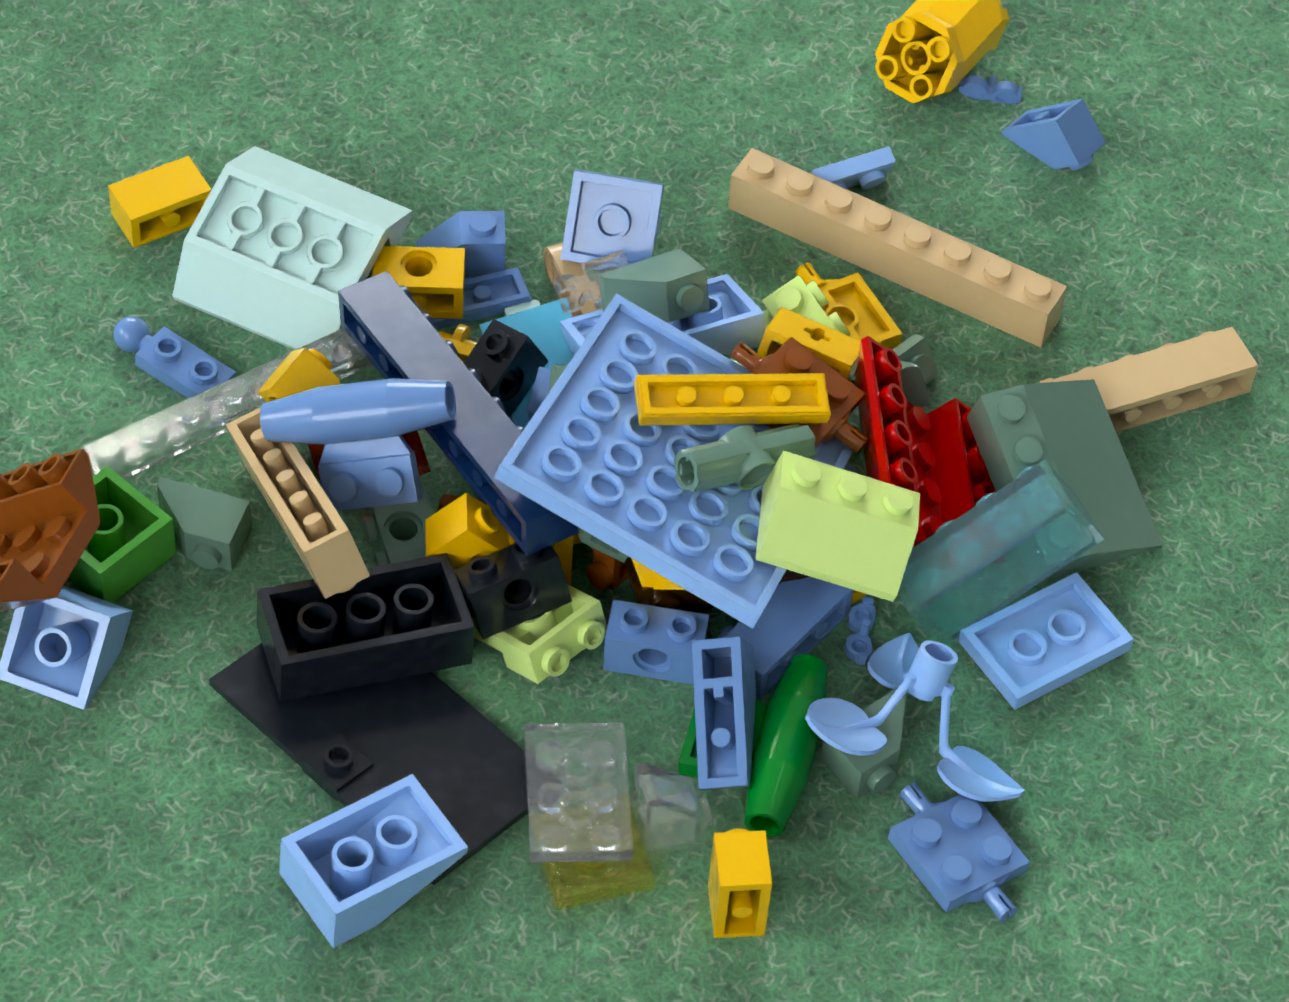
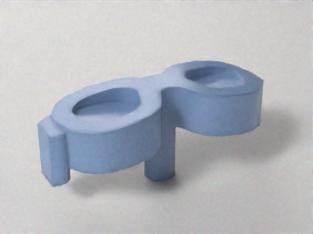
[958,75,1023,103]
[844,597,876,666]

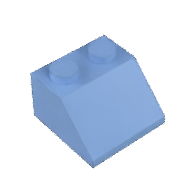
[0,586,133,710]

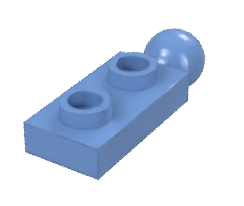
[113,316,236,409]

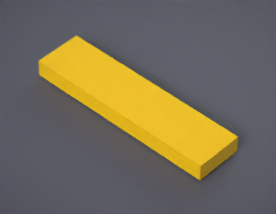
[634,373,831,426]

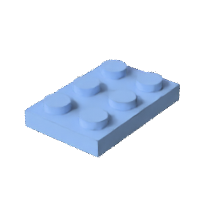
[958,572,1134,710]

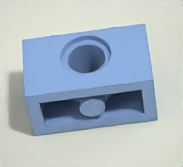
[603,600,709,684]

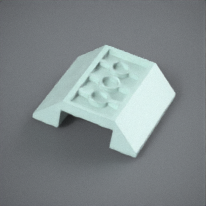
[172,146,413,365]

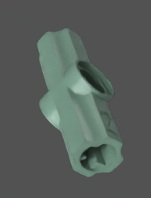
[673,423,817,493]

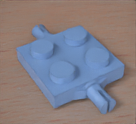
[887,783,1030,923]

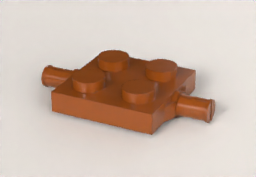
[730,337,869,455]

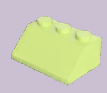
[755,451,920,602]

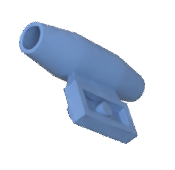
[260,378,456,511]

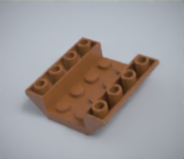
[0,448,100,613]

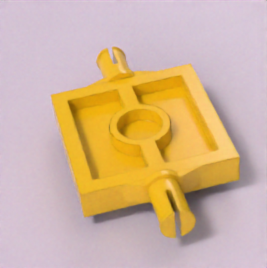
[795,263,902,348]

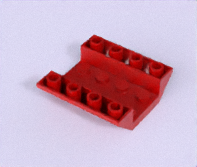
[855,336,1007,566]

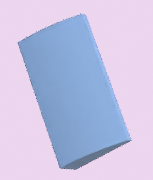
[560,274,765,356]

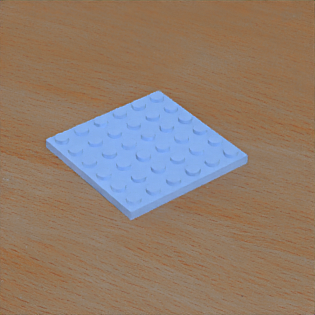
[494,293,853,629]

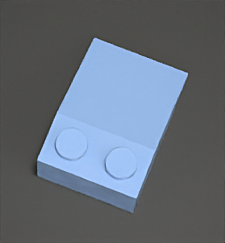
[279,774,468,948]

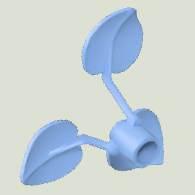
[804,633,1025,802]

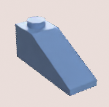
[692,636,756,791]

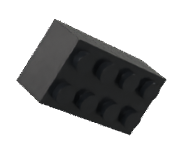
[257,553,475,702]

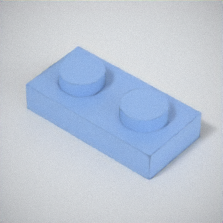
[810,146,896,189]

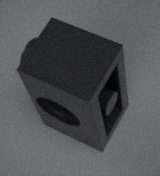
[464,319,548,418]
[454,542,572,640]

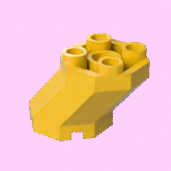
[875,0,1010,104]

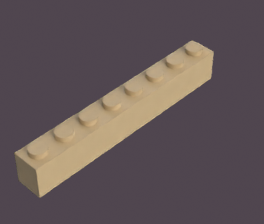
[728,148,1067,348]

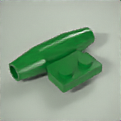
[678,654,828,837]

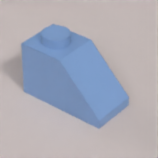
[1001,99,1106,171]
[416,211,506,278]

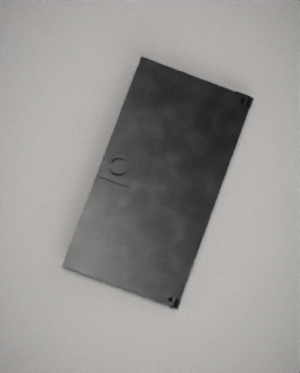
[209,643,562,885]

